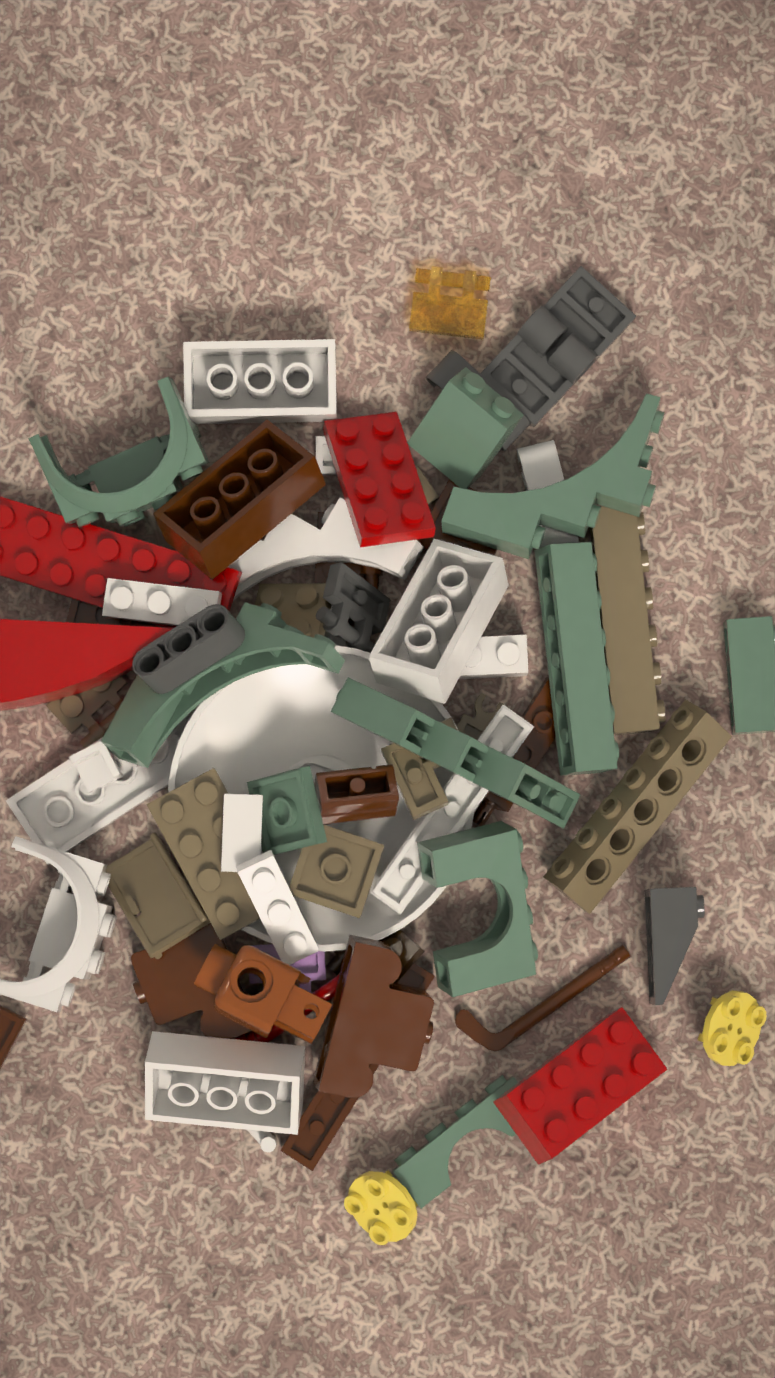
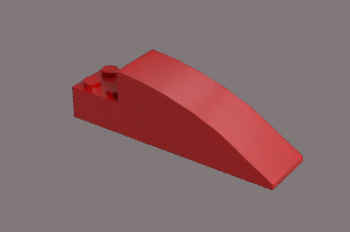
[0,619,173,711]

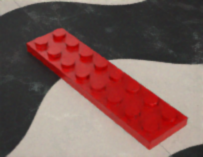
[0,496,242,628]

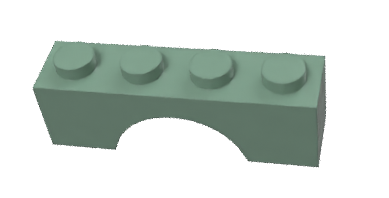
[393,1075,518,1209]

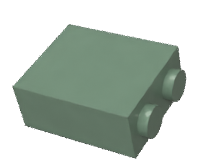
[407,367,524,489]

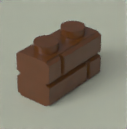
[314,764,399,824]

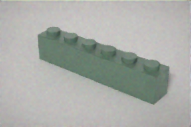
[534,542,619,776]

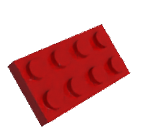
[323,411,436,548]

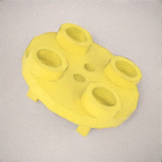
[697,990,767,1066]
[344,1170,418,1245]

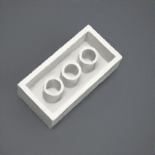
[183,339,337,424]
[369,539,509,704]
[145,1031,305,1135]

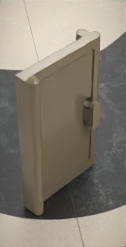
[105,833,210,959]

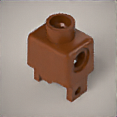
[194,943,333,1044]

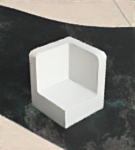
[69,741,123,793]

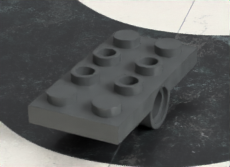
[480,266,636,427]

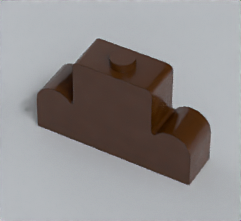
[131,889,251,1039]
[313,935,434,1098]

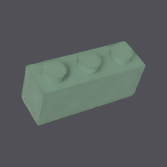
[723,616,775,735]

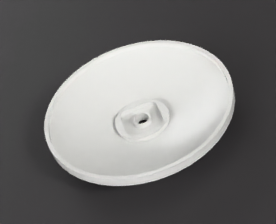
[168,645,474,952]

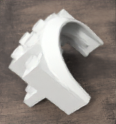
[0,836,117,1012]

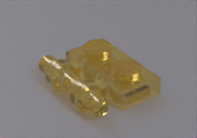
[409,266,491,340]

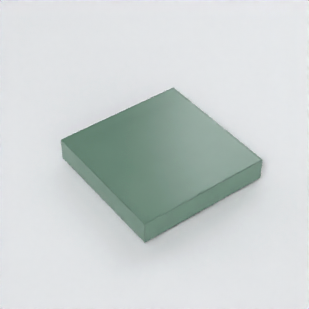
[247,766,327,855]

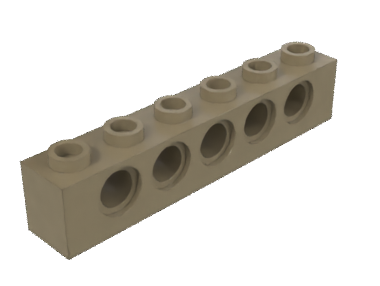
[543,699,732,914]

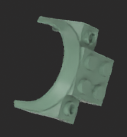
[29,377,210,527]

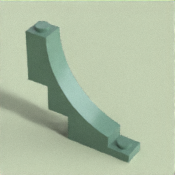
[331,677,580,829]

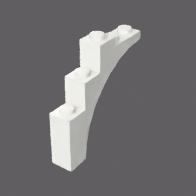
[228,497,424,601]

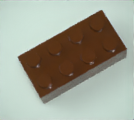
[153,419,326,580]

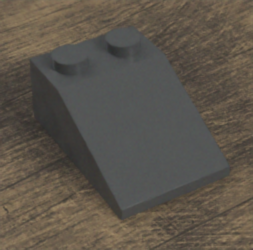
[644,887,705,1005]

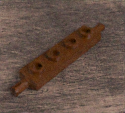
[473,675,556,826]

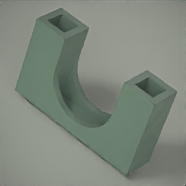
[417,821,538,997]

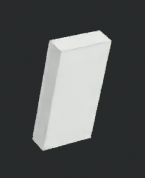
[221,794,263,872]

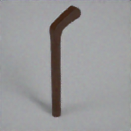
[455,945,631,1052]

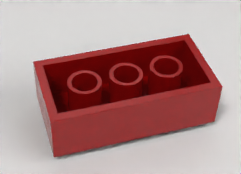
[493,1007,667,1165]

